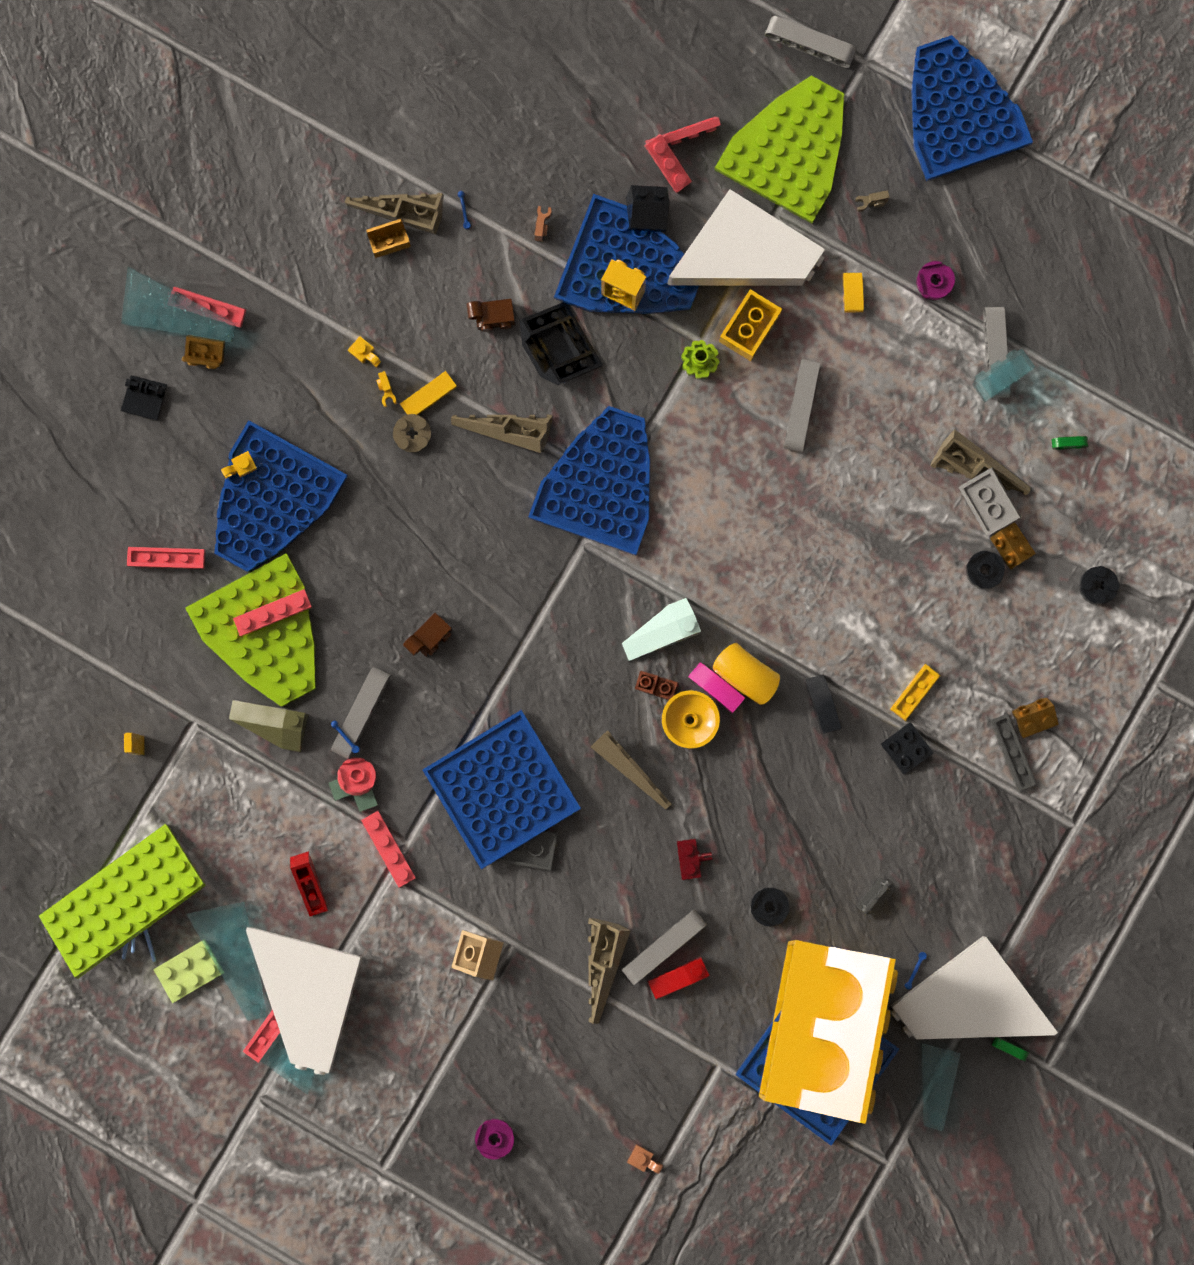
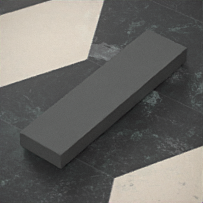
[989,714,1037,792]

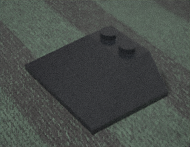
[520,302,603,385]

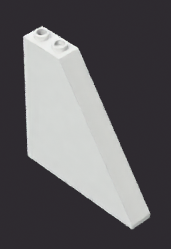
[667,189,825,286]
[246,927,362,1075]
[890,936,1058,1039]

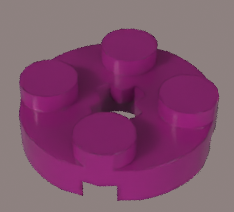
[916,261,955,300]
[475,1119,514,1160]

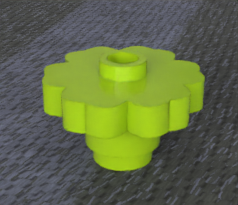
[681,340,720,379]

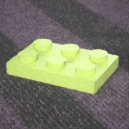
[153,939,224,1003]

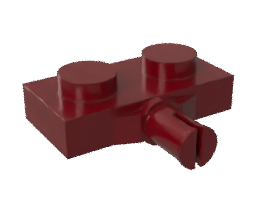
[677,839,713,880]

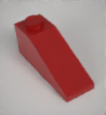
[290,851,328,916]
[648,957,709,999]

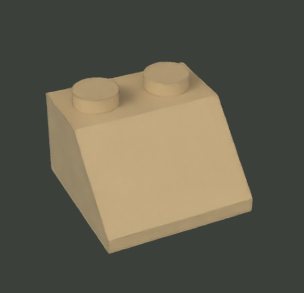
[451,930,504,980]

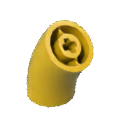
[713,643,780,705]

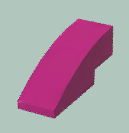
[688,662,745,713]

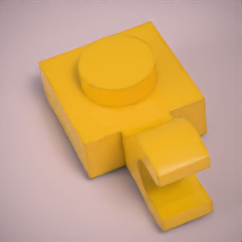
[348,336,381,368]
[376,371,397,407]
[221,451,257,478]

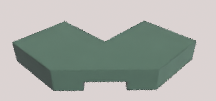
[329,779,378,812]

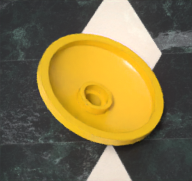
[662,690,720,749]

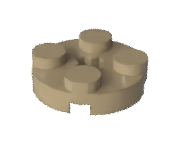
[393,414,431,452]

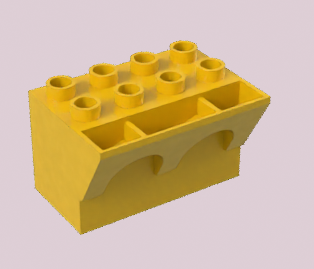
[759,940,898,1124]

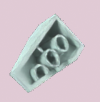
[622,598,701,661]

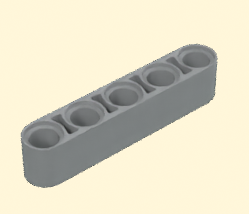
[765,16,856,68]
[983,307,1010,399]
[783,359,820,452]
[331,666,391,759]
[621,909,707,985]

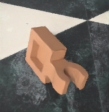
[535,206,552,242]
[627,1144,663,1174]

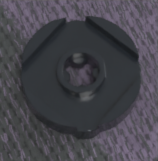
[966,551,1005,589]
[1079,566,1120,605]
[750,888,790,926]

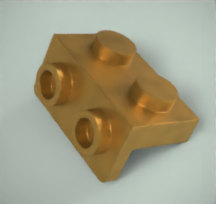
[366,219,411,258]
[182,335,225,369]
[990,522,1036,569]
[1012,698,1059,738]

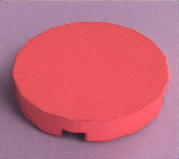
[337,758,376,796]

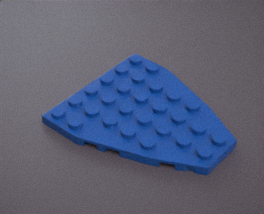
[911,35,1033,181]
[554,194,700,314]
[528,406,650,556]
[214,420,348,573]

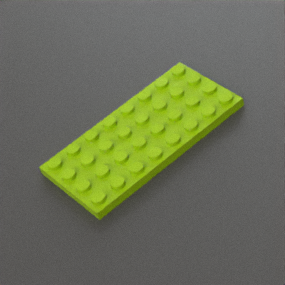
[39,824,206,979]

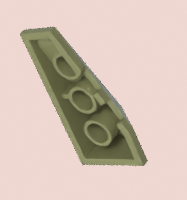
[229,700,308,752]

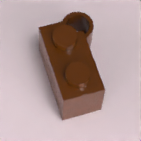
[466,298,515,332]
[403,613,453,657]

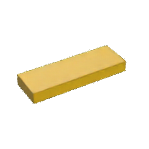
[400,371,457,415]
[890,664,941,721]
[124,733,145,755]

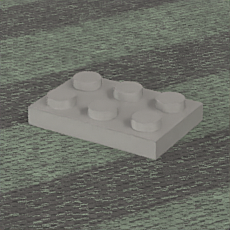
[958,468,1021,537]

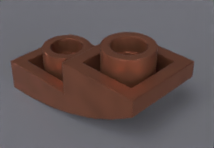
[635,671,679,700]

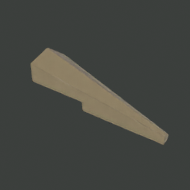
[345,193,444,235]
[451,415,553,453]
[931,429,1031,495]
[590,730,672,809]
[588,918,631,1024]

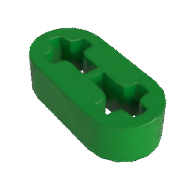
[1051,436,1088,450]
[992,1037,1029,1061]

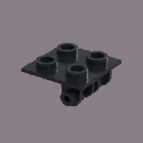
[121,375,167,420]
[881,722,934,774]

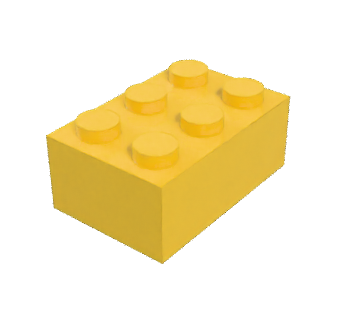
[601,259,646,311]
[719,289,782,361]

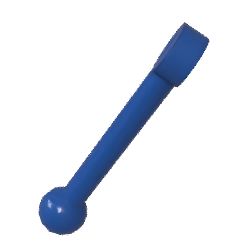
[458,191,471,229]
[331,721,360,753]
[905,952,927,990]

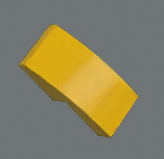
[842,273,864,313]

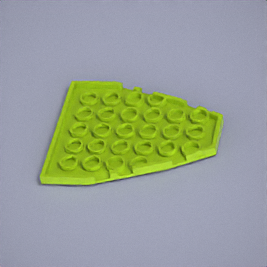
[714,75,844,224]
[185,553,316,707]

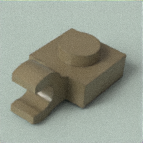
[855,190,890,212]

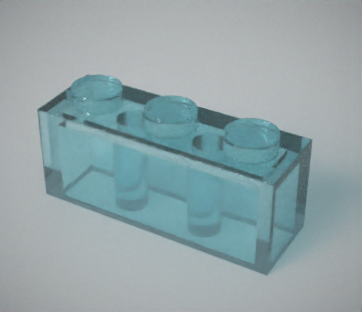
[972,349,1035,403]

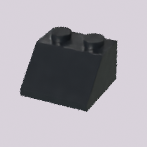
[626,185,670,232]

